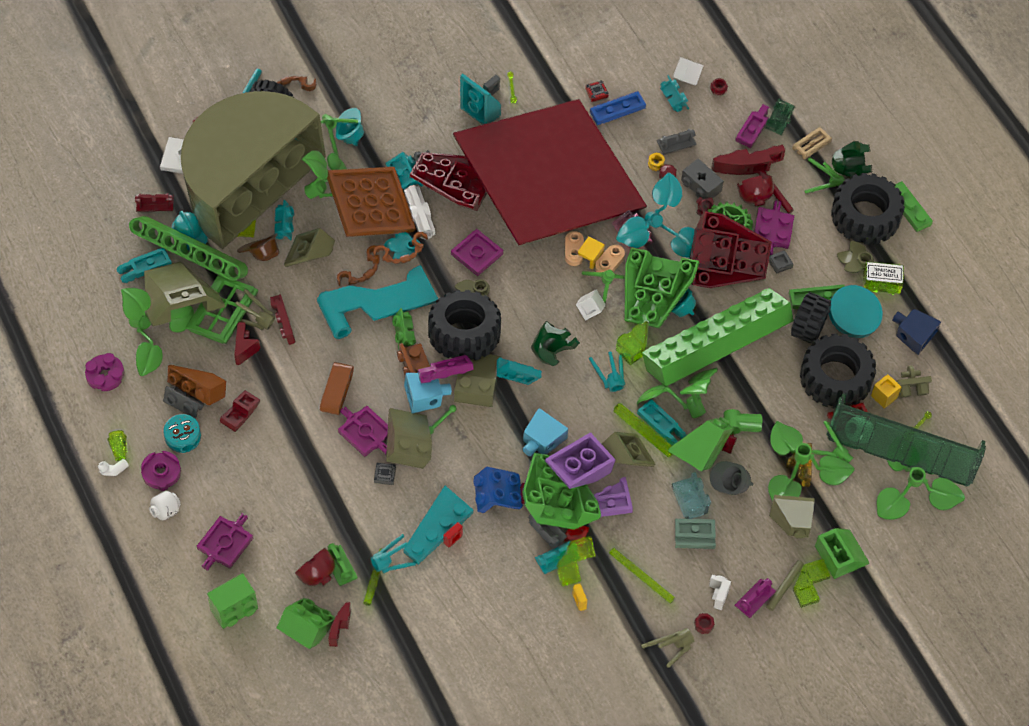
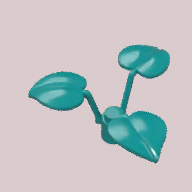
[616,173,695,258]

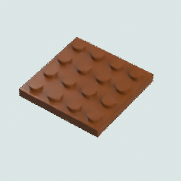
[327,167,416,237]

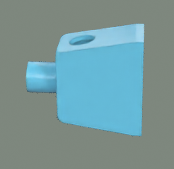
[404,373,452,413]
[522,408,568,456]

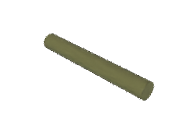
[766,560,804,611]

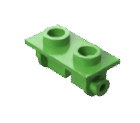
[392,308,416,350]
[327,543,358,586]

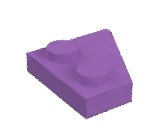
[594,477,633,517]

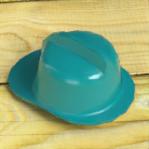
[336,108,364,146]
[171,211,208,251]
[671,288,696,317]

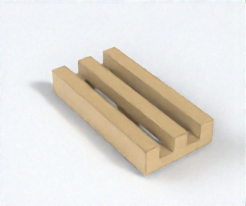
[793,127,832,160]

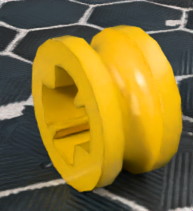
[648,153,665,171]

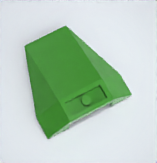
[624,248,700,328]
[522,453,601,529]

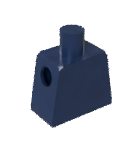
[892,309,941,355]

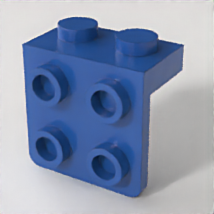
[473,466,523,513]

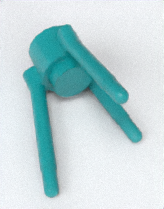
[589,351,625,392]
[371,534,416,574]

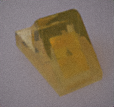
[786,443,812,487]

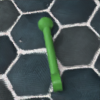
[429,405,457,434]

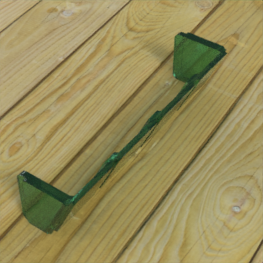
[826,393,986,487]

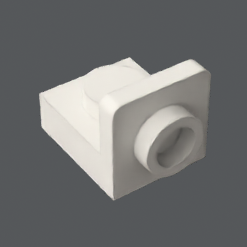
[709,575,731,610]

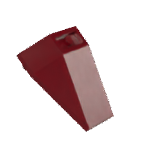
[410,152,487,211]
[690,211,772,288]

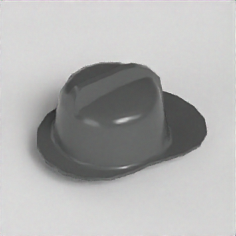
[710,461,754,495]

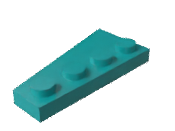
[404,485,474,565]

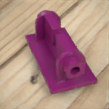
[734,578,776,618]

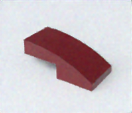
[220,390,260,432]
[328,602,351,647]

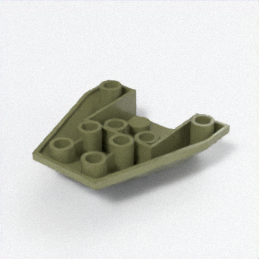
[144,262,225,326]

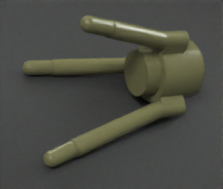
[235,289,275,331]
[641,628,694,668]

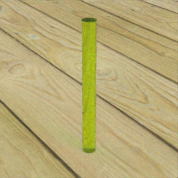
[609,548,675,604]

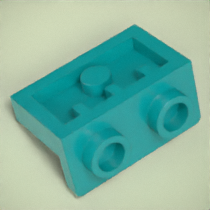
[385,152,424,193]
[497,358,542,385]

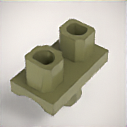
[896,365,932,398]

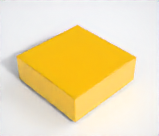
[572,583,587,611]

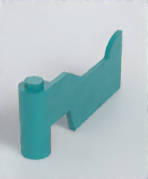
[317,265,438,339]

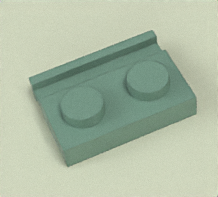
[675,518,716,549]

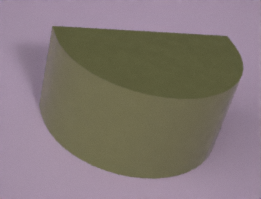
[181,91,326,249]

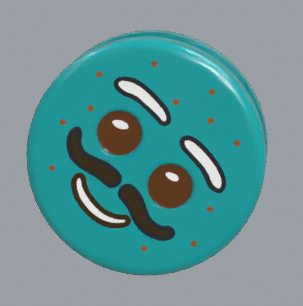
[163,414,201,453]

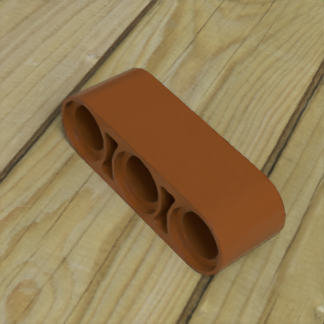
[320,362,354,415]

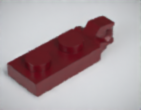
[270,294,296,345]

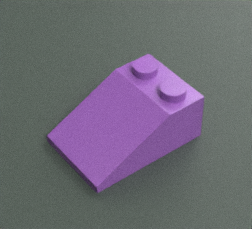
[545,432,615,489]

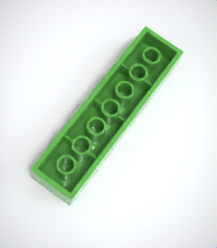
[642,288,794,386]

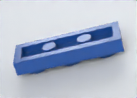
[590,91,646,126]

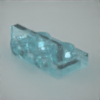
[671,472,711,519]

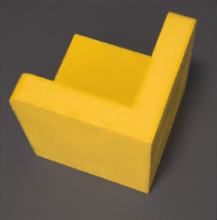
[578,236,605,270]
[871,374,901,409]

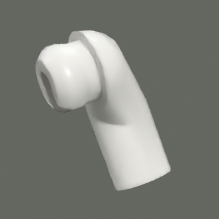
[98,459,129,476]

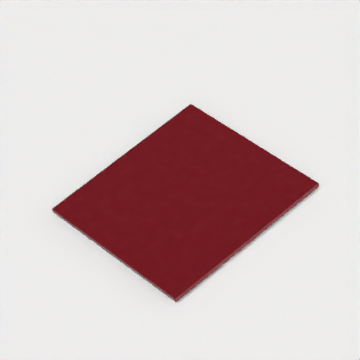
[453,99,647,246]

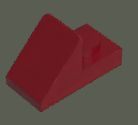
[234,322,260,365]

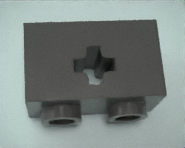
[681,158,724,199]

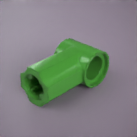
[723,409,762,434]

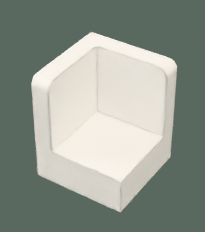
[673,57,703,85]
[576,289,606,320]

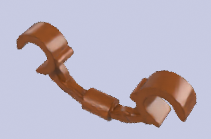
[276,76,317,91]
[373,232,428,264]
[337,245,380,286]

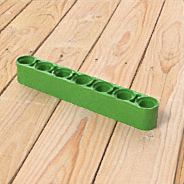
[129,216,248,280]

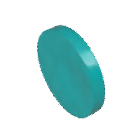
[829,285,883,338]

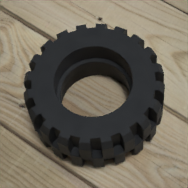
[831,173,905,245]
[428,290,501,361]
[800,333,876,409]

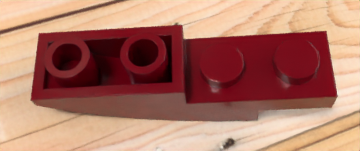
[711,144,785,175]

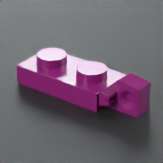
[735,104,769,148]
[418,355,473,383]

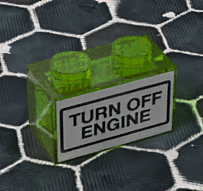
[863,261,904,294]

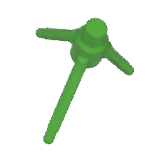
[321,114,358,156]
[805,157,846,193]
[582,270,625,303]
[811,421,854,463]

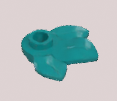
[384,232,420,259]

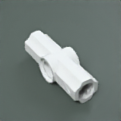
[404,185,435,239]

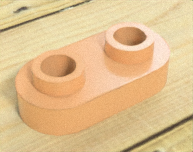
[565,231,584,266]
[595,245,625,272]

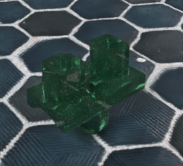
[765,99,796,136]

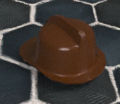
[237,234,279,261]

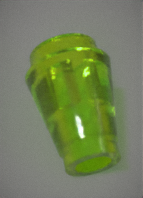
[107,430,127,461]

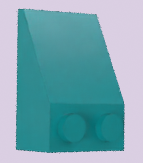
[460,74,501,125]

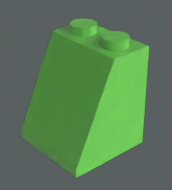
[668,417,734,471]

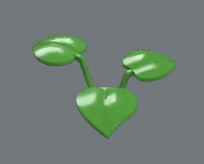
[302,150,347,199]
[121,288,194,376]
[637,368,718,418]
[768,421,855,501]
[876,435,965,520]

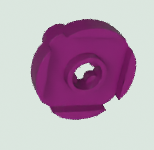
[85,353,125,391]
[141,451,181,491]

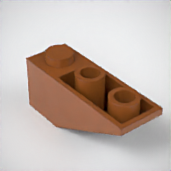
[167,365,226,406]

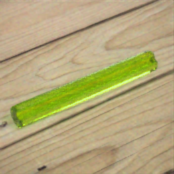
[614,403,674,458]

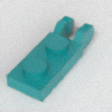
[116,248,172,283]
[637,399,687,446]

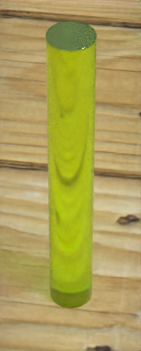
[363,548,383,606]

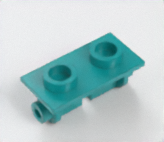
[660,75,689,112]
[274,200,295,240]
[535,541,580,574]

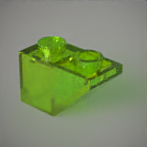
[616,321,649,365]

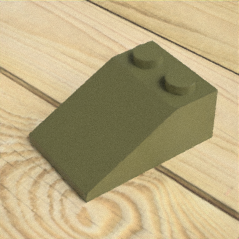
[454,354,501,407]
[386,408,432,469]

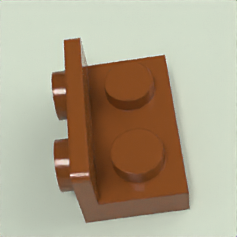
[397,343,430,375]

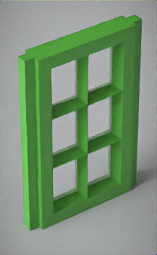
[186,275,258,344]

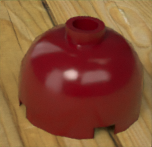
[737,175,774,207]
[295,548,335,586]

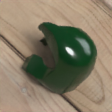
[832,141,872,177]
[531,321,580,366]

